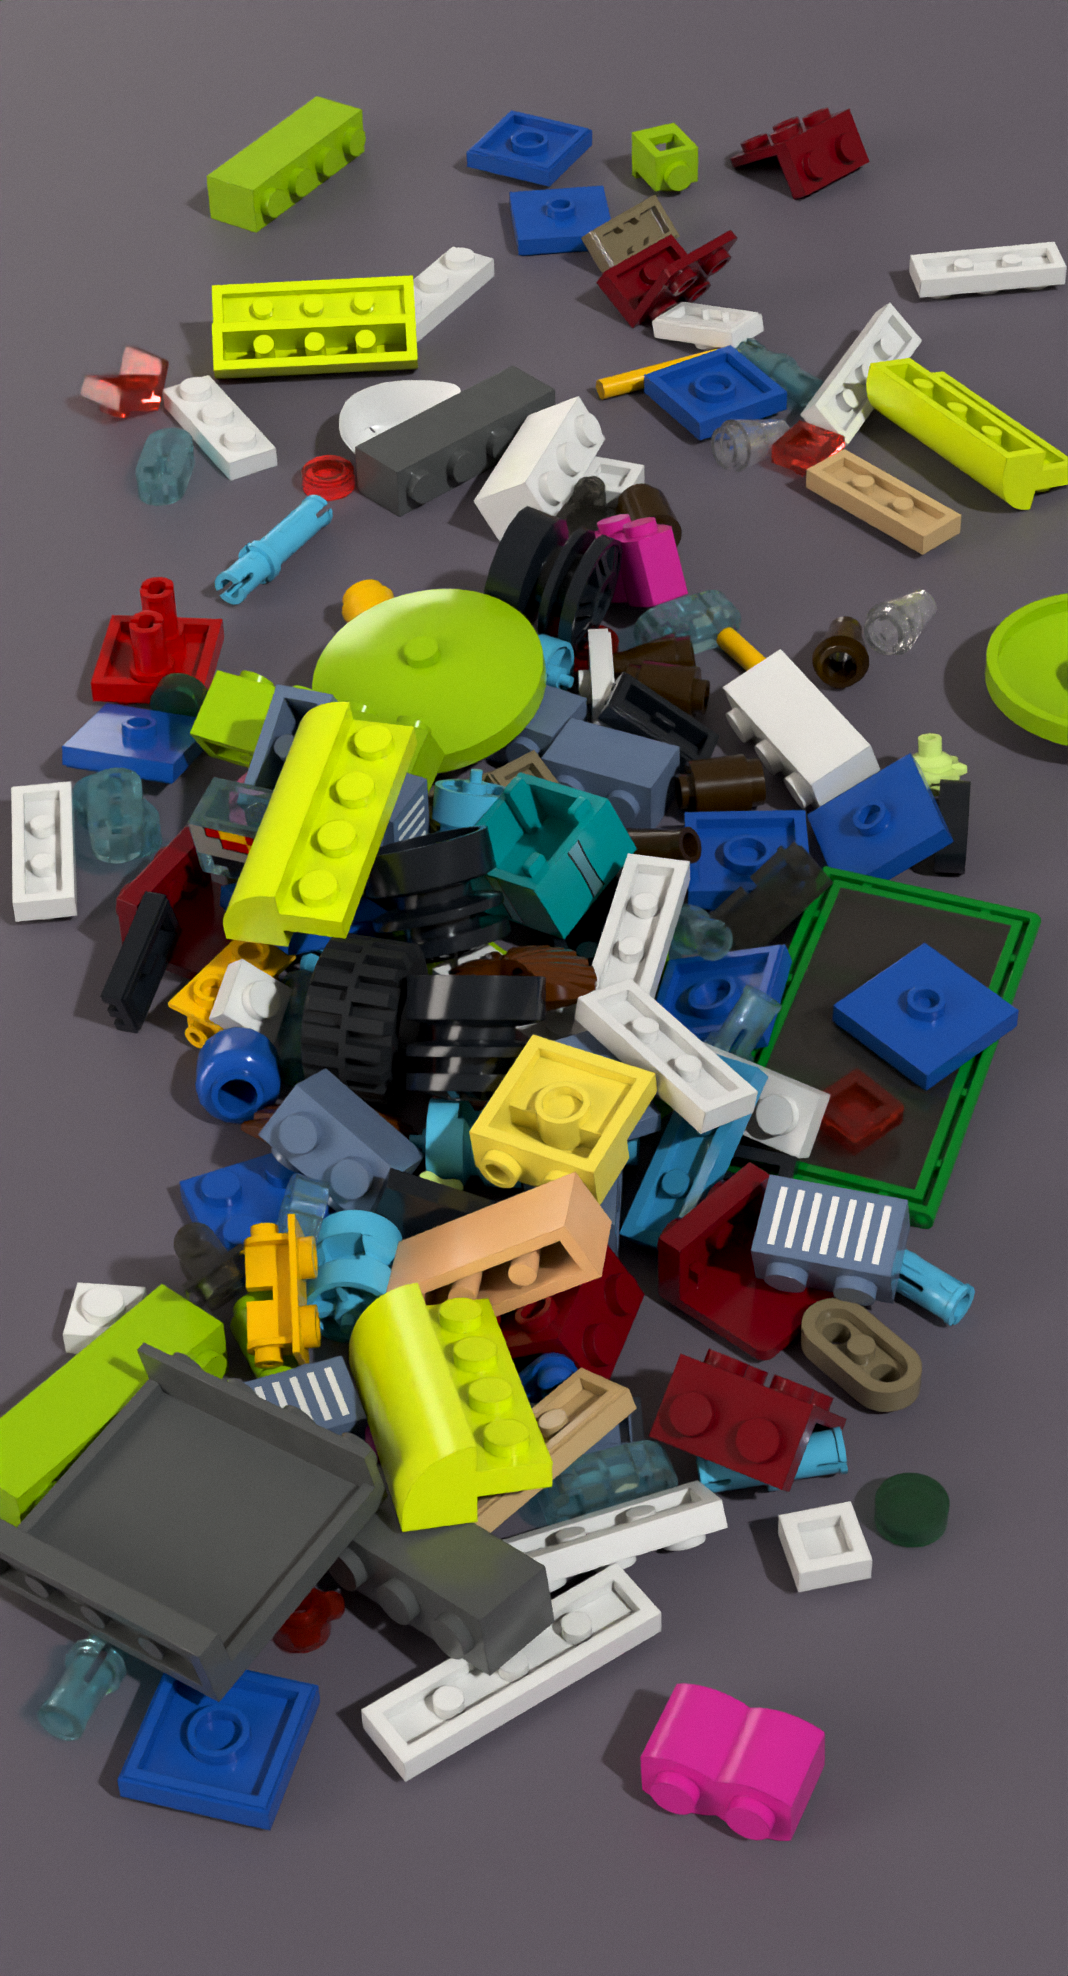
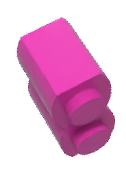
[595,514,688,607]
[640,1683,825,1841]

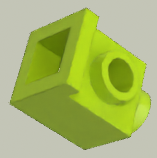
[632,122,698,192]

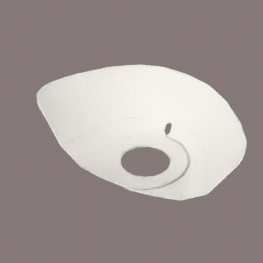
[339,380,461,455]

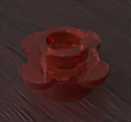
[272,1587,345,1653]

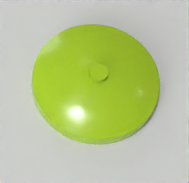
[312,589,547,773]
[985,593,1068,746]

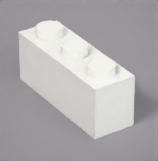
[474,396,605,541]
[723,649,881,809]

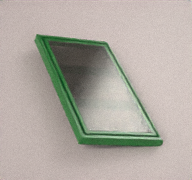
[727,866,1041,1229]

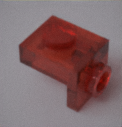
[81,346,169,418]

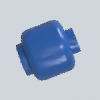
[195,1027,281,1124]

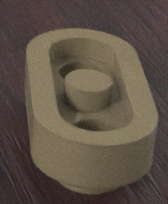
[801,1298,922,1412]

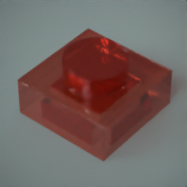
[771,420,845,476]
[819,1068,904,1156]

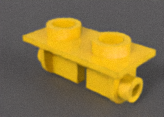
[168,940,296,1048]
[244,1214,321,1368]

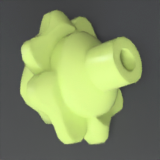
[912,733,967,797]

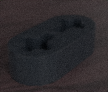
[934,779,971,874]

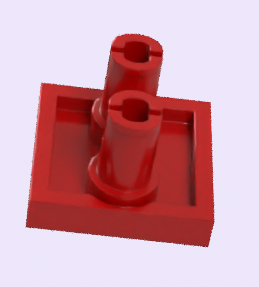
[90,577,224,707]

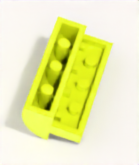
[212,275,418,379]
[866,358,1068,510]
[223,702,417,947]
[349,1282,552,1532]

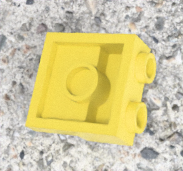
[469,1035,657,1205]

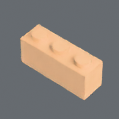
[386,1172,612,1317]

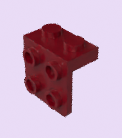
[730,107,870,199]
[596,230,738,328]
[116,826,233,980]
[657,1162,836,1361]
[496,1245,645,1380]
[649,1349,847,1492]

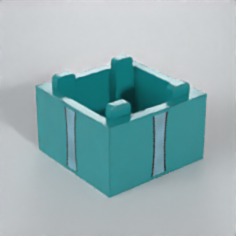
[470,772,637,939]

